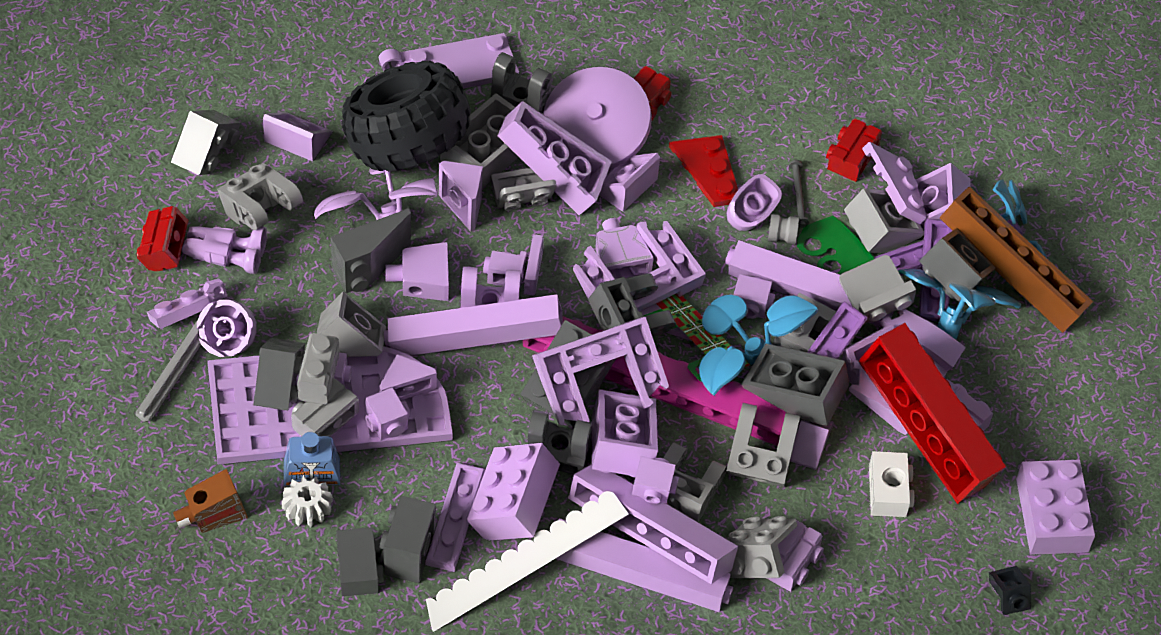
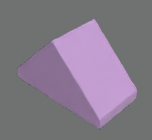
[380,354,437,400]
[790,420,834,470]

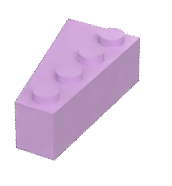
[498,101,612,215]

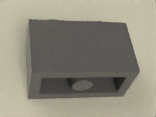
[336,527,384,597]

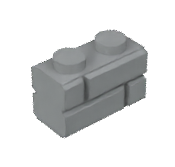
[297,333,339,405]
[291,379,359,437]

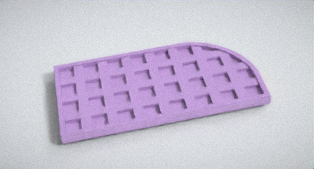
[208,346,453,465]

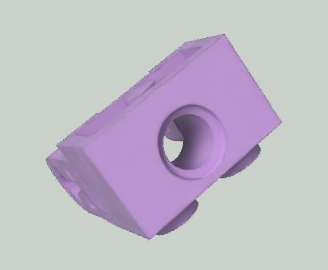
[461,267,521,308]

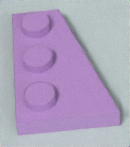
[862,142,927,224]

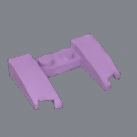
[573,221,706,312]
[849,309,966,435]
[532,317,669,425]

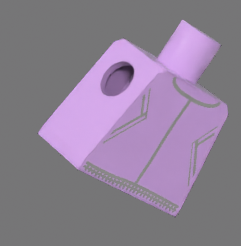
[595,218,653,279]

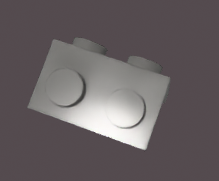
[490,168,557,211]
[839,255,916,325]
[726,516,797,578]

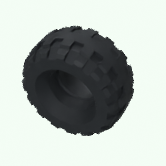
[341,60,471,172]

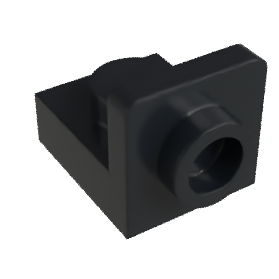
[989,566,1031,615]

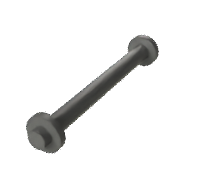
[789,159,809,228]

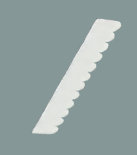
[426,491,628,632]

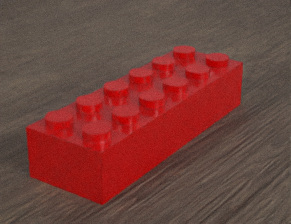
[858,323,1006,504]

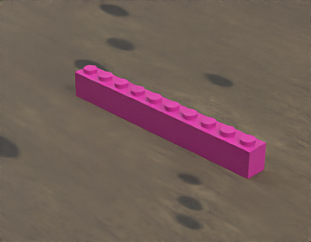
[523,316,801,446]

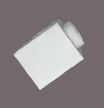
[869,451,914,517]

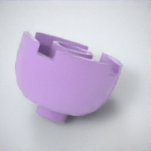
[197,300,257,357]

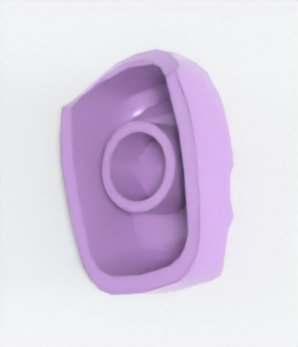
[726,174,782,231]

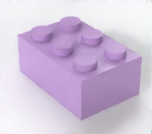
[592,390,658,477]
[467,443,560,541]
[1016,460,1095,555]

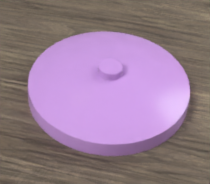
[543,67,652,169]

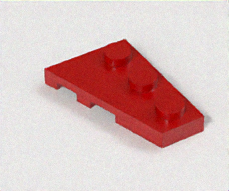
[669,135,738,207]

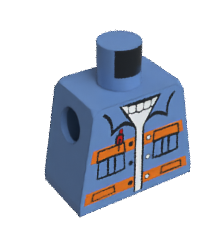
[284,432,340,486]

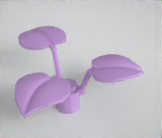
[314,168,437,220]

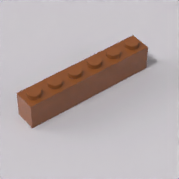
[940,187,1093,333]

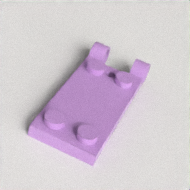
[379,33,519,89]

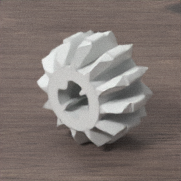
[282,475,333,528]

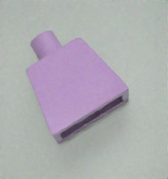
[385,242,449,301]

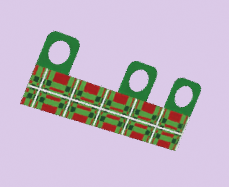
[643,293,750,382]

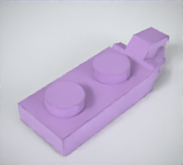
[147,278,227,329]

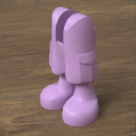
[182,226,267,274]

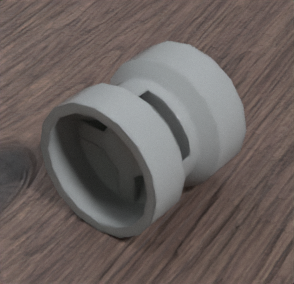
[768,214,799,245]

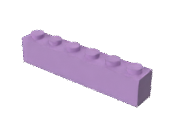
[569,464,738,584]

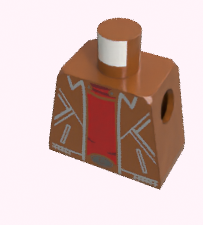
[173,469,248,533]

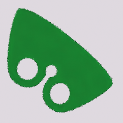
[797,215,874,275]

